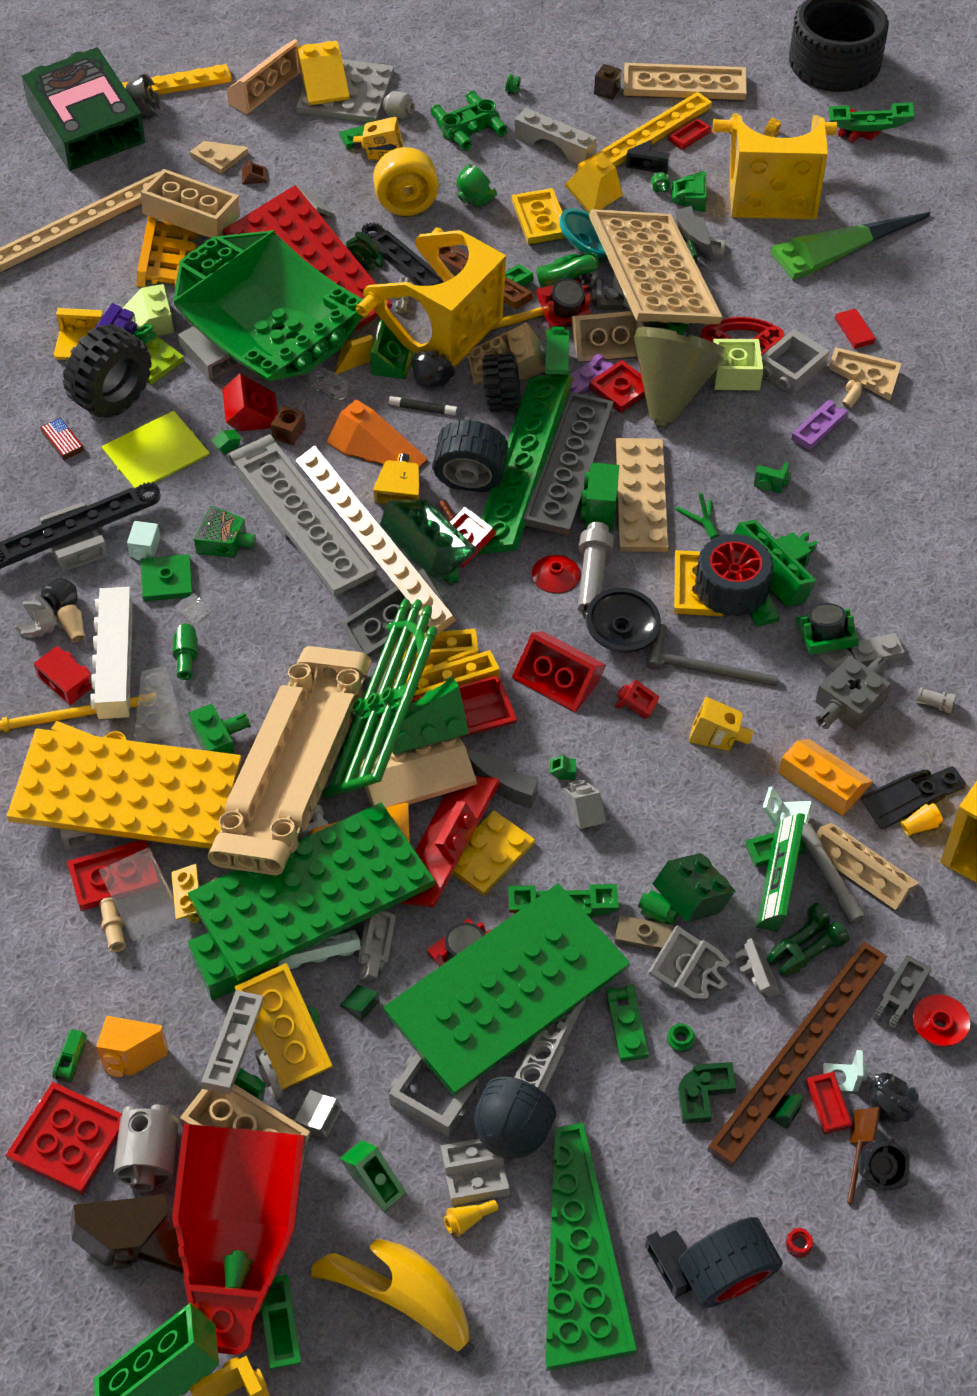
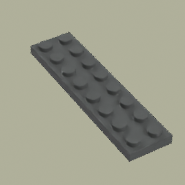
[523,391,614,536]

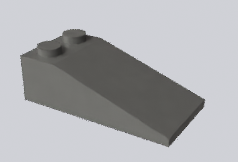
[341,569,455,657]

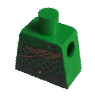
[194,506,256,558]

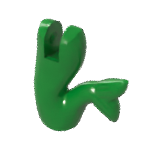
[536,252,599,288]

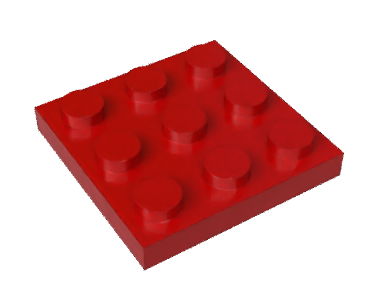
[5,1082,122,1195]

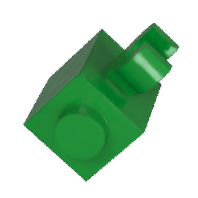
[777,532,818,567]

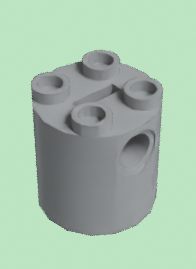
[113,1104,179,1192]

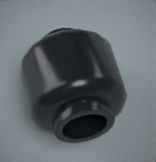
[41,578,78,614]

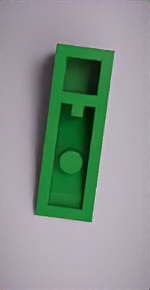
[545,327,569,375]

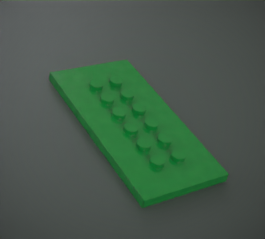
[383,883,630,1096]

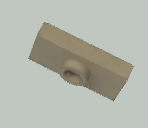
[614,915,674,952]

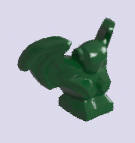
[346,231,383,271]

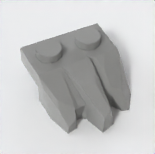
[648,926,730,999]

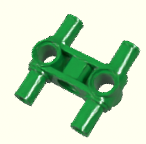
[430,90,508,151]

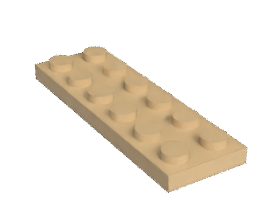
[623,63,747,100]
[616,438,668,552]

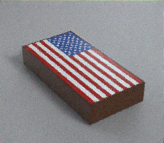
[40,417,84,461]

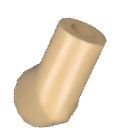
[842,380,862,409]

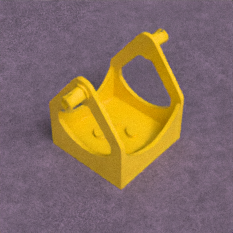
[713,113,837,220]
[356,227,506,368]

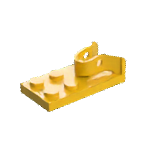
[235,963,333,1091]

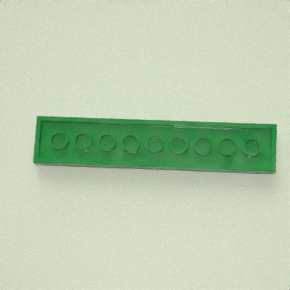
[476,372,574,555]

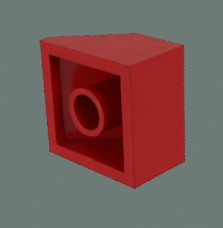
[222,374,278,431]

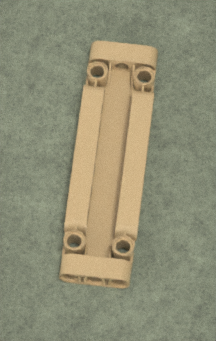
[208,646,372,875]

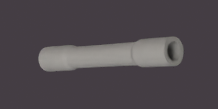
[801,823,865,923]

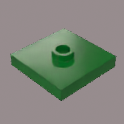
[141,554,193,602]

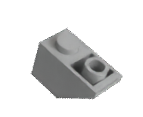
[563,780,606,829]

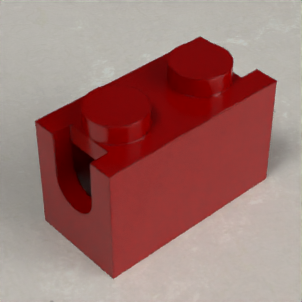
[34,646,92,705]

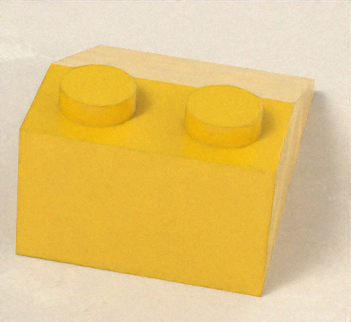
[297,41,350,105]

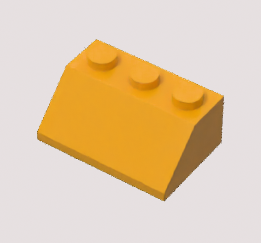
[779,739,873,816]

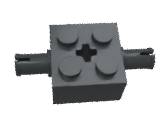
[815,655,891,730]

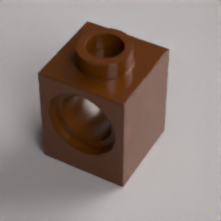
[271,405,306,446]

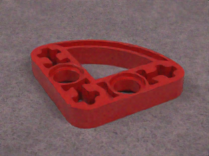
[700,317,784,356]

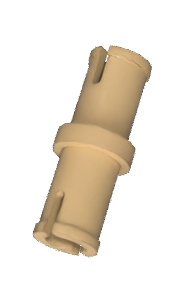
[99,898,126,952]

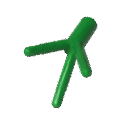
[675,493,719,540]

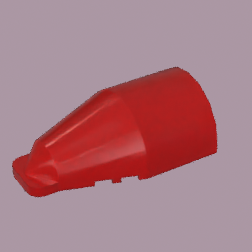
[172,1124,306,1355]

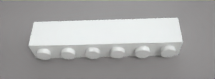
[91,587,133,719]

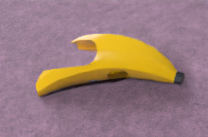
[310,1238,475,1358]

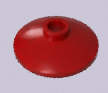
[532,555,580,593]
[913,994,970,1047]

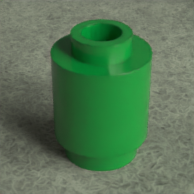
[638,890,678,925]

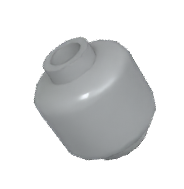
[383,91,415,120]

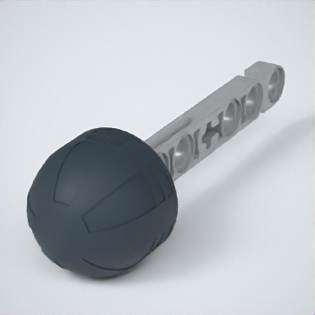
[474,1000,586,1159]

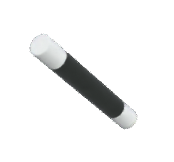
[388,396,458,416]

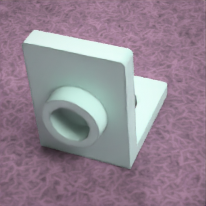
[763,787,813,826]
[823,1050,867,1092]

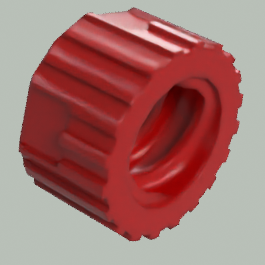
[785,1228,813,1258]

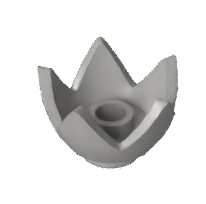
[14,593,57,638]

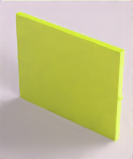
[101,411,210,488]

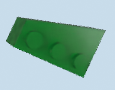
[386,676,469,754]

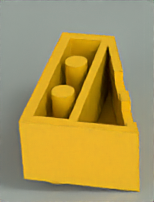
[402,629,478,675]

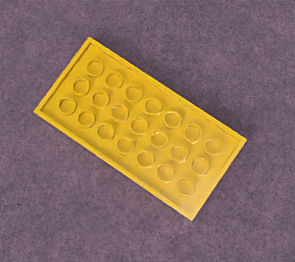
[7,728,242,849]

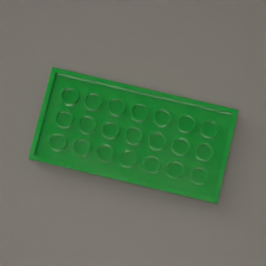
[188,802,435,981]

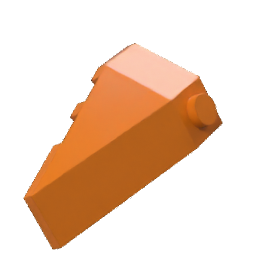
[327,399,428,468]

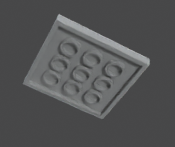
[296,59,394,123]

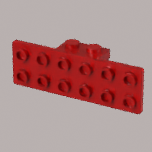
[399,776,500,908]

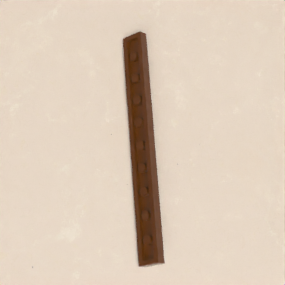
[708,941,887,1167]

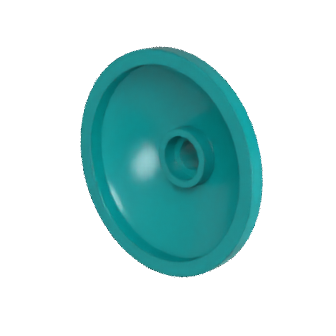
[559,208,607,258]

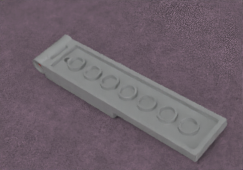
[227,434,377,597]

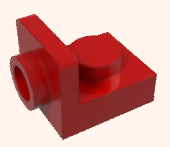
[615,679,660,719]

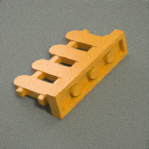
[136,215,199,287]

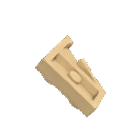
[190,141,248,174]

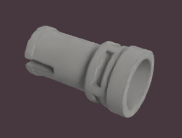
[916,687,956,714]

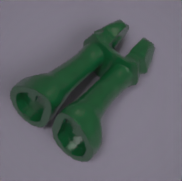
[767,902,850,978]

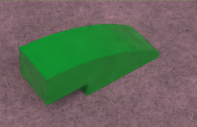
[261,1274,301,1370]

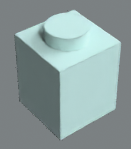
[127,521,161,561]

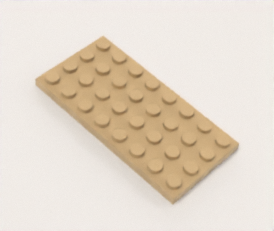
[589,209,722,325]

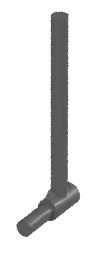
[646,624,778,686]

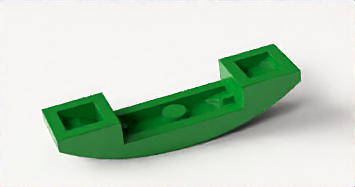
[829,102,914,131]
[508,884,619,917]

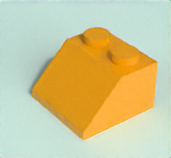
[96,1016,169,1077]

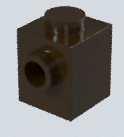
[594,64,622,100]

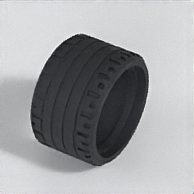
[789,0,889,92]

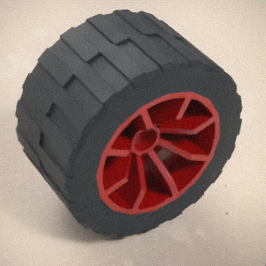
[695,534,773,616]
[678,1217,783,1308]

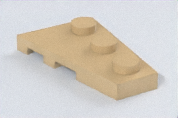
[829,347,902,401]

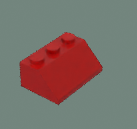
[512,631,606,712]

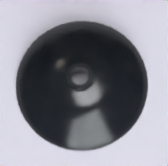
[586,588,661,653]

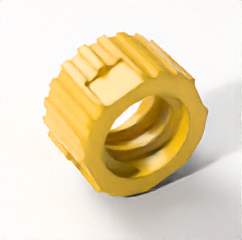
[764,117,782,137]

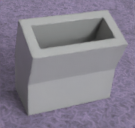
[294,1090,342,1139]

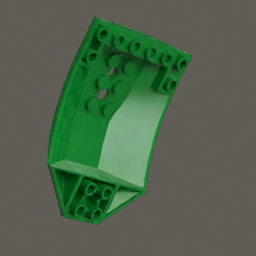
[173,230,363,382]

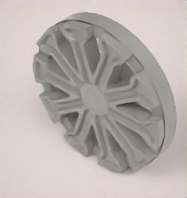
[254,1048,284,1101]

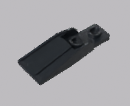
[860,766,966,829]

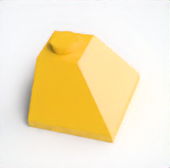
[564,152,623,213]

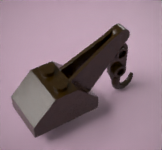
[70,1195,184,1274]

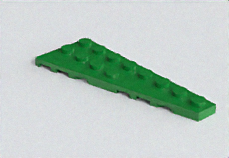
[545,1123,637,1371]

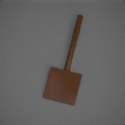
[847,1107,881,1205]

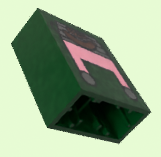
[21,47,145,171]

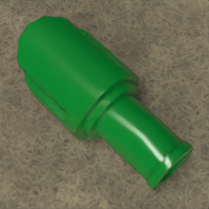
[172,623,198,680]

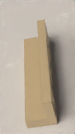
[817,823,919,910]

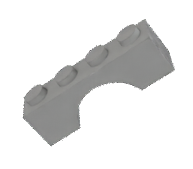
[515,108,597,164]

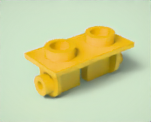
[172,864,200,923]

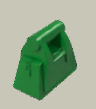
[672,171,707,212]

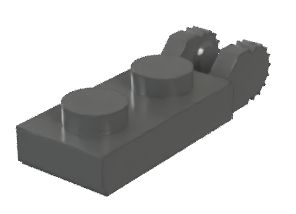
[873,955,932,1030]

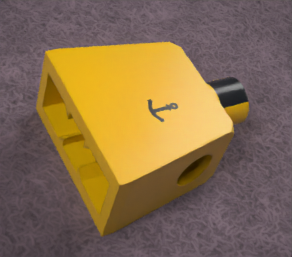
[373,453,420,508]

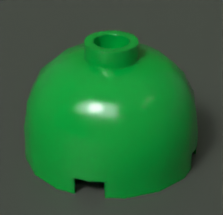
[456,163,498,207]

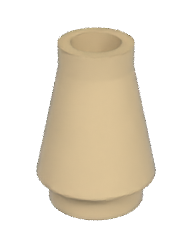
[57,605,86,643]

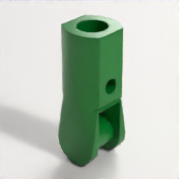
[52,1029,88,1083]

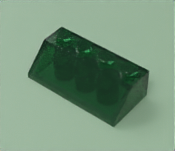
[380,499,477,577]

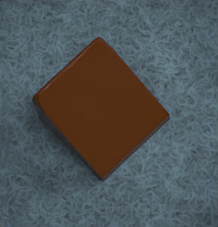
[241,161,267,184]

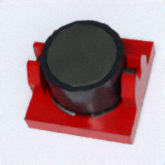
[536,278,592,330]
[427,918,490,967]

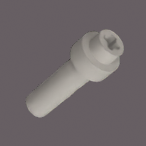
[578,522,614,614]

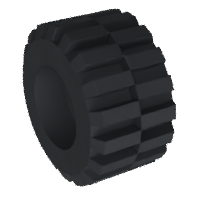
[482,352,521,413]

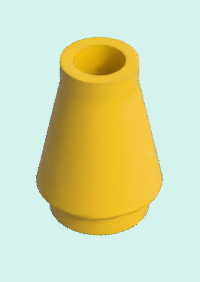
[901,804,943,836]

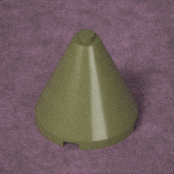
[634,327,726,428]

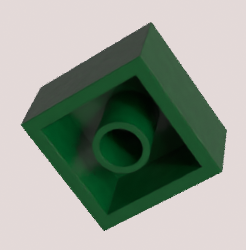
[652,853,736,923]

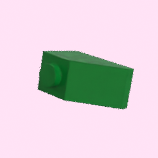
[340,1140,406,1211]

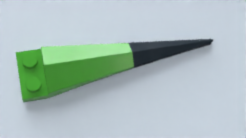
[770,212,931,280]

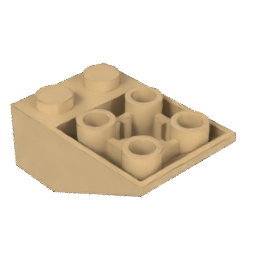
[468,322,545,385]

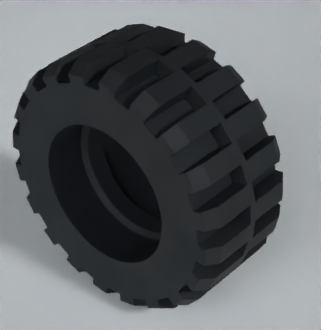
[63,324,152,418]

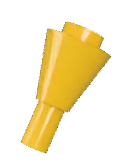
[444,1199,498,1237]

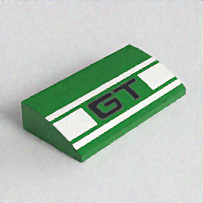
[756,813,805,932]

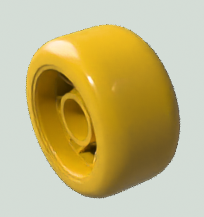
[373,147,439,216]

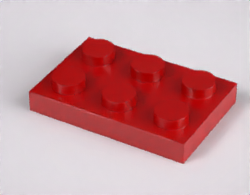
[67,840,160,911]

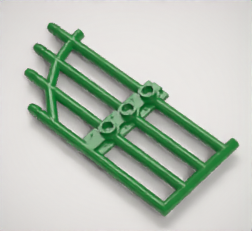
[322,599,437,799]

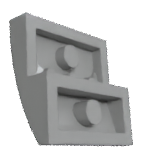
[440,1139,510,1206]

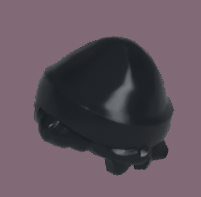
[411,350,456,388]
[869,1073,920,1124]
[858,1138,910,1191]

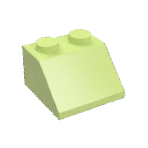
[123,284,174,338]
[713,339,763,390]

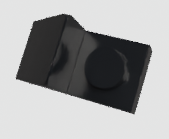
[626,140,670,174]

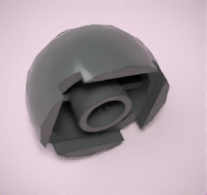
[125,74,161,118]

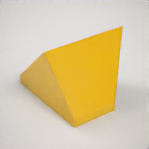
[334,335,373,375]

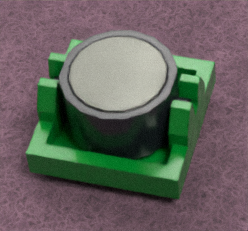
[796,603,859,655]

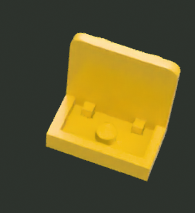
[54,308,103,360]
[190,1356,270,1396]

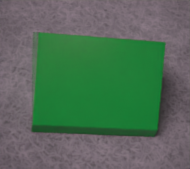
[370,320,413,379]

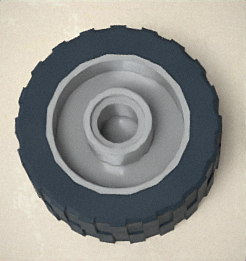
[432,420,509,492]

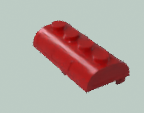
[411,676,517,738]

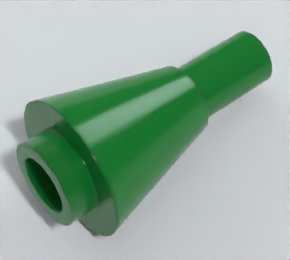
[223,1250,254,1289]

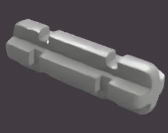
[395,277,411,314]

